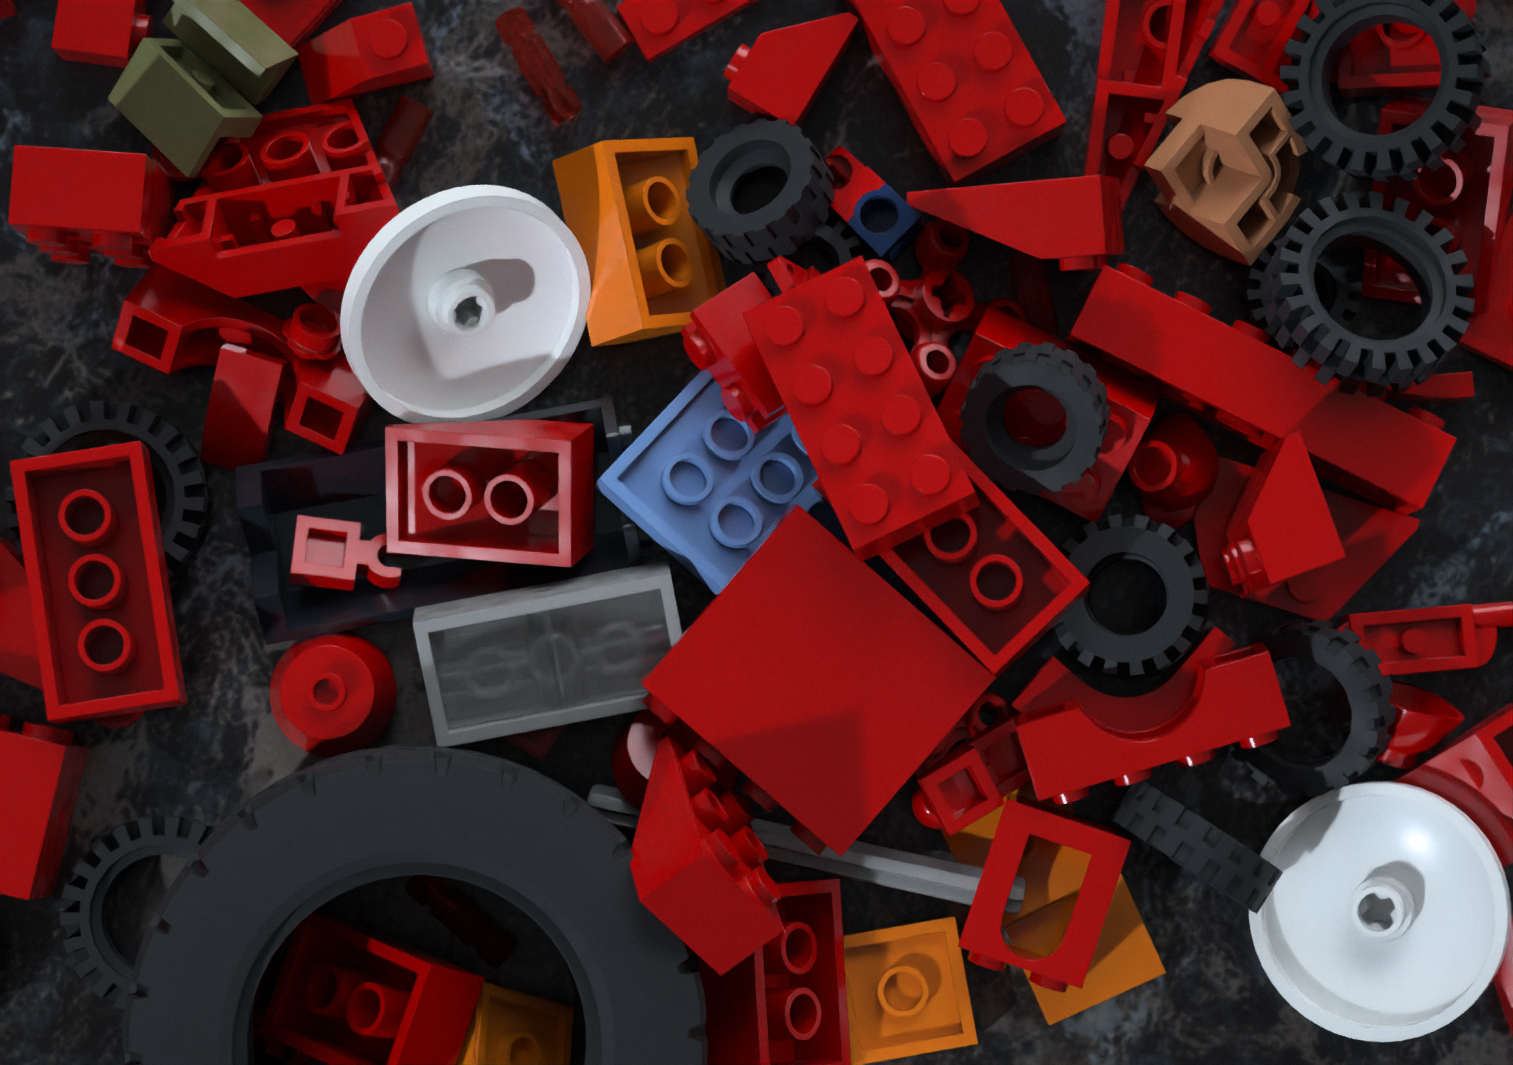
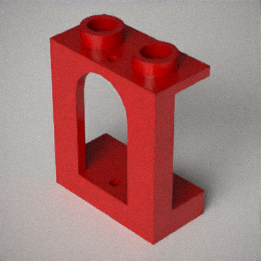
[958,793,1132,993]

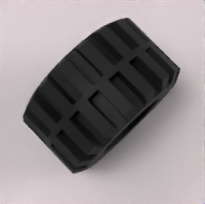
[1052,514,1210,679]

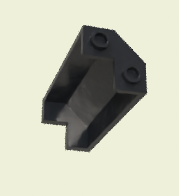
[235,397,653,645]

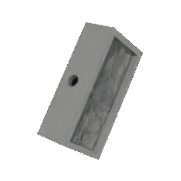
[412,560,682,747]

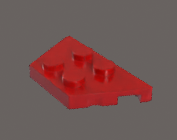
[1191,456,1420,621]

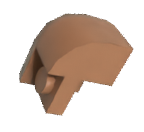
[1143,79,1308,266]

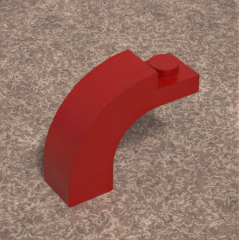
[1010,626,1235,730]

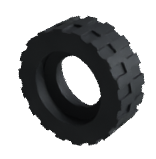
[686,118,835,265]
[959,341,1111,495]

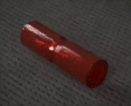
[556,0,635,64]
[375,95,434,194]

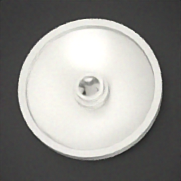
[340,185,591,424]
[1249,781,1511,1042]

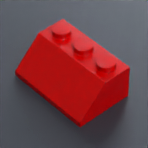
[1219,431,1346,595]

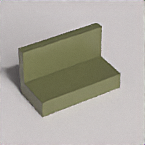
[162,0,299,105]
[107,38,264,178]

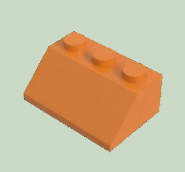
[552,137,726,347]

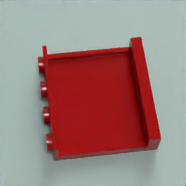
[639,504,996,857]

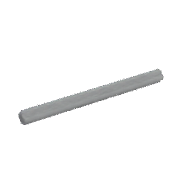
[587,784,1026,914]

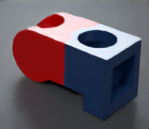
[824,145,924,265]

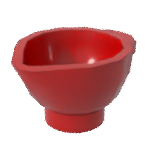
[1127,410,1220,528]
[1376,679,1465,769]

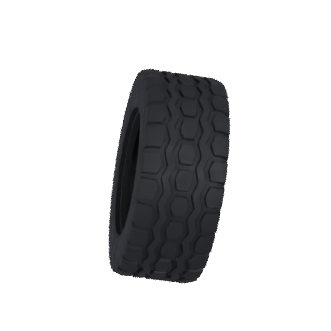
[122,744,708,1065]

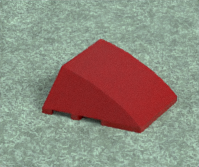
[147,98,400,298]

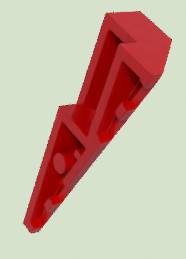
[1082,0,1226,272]

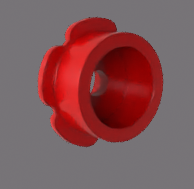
[282,303,343,362]

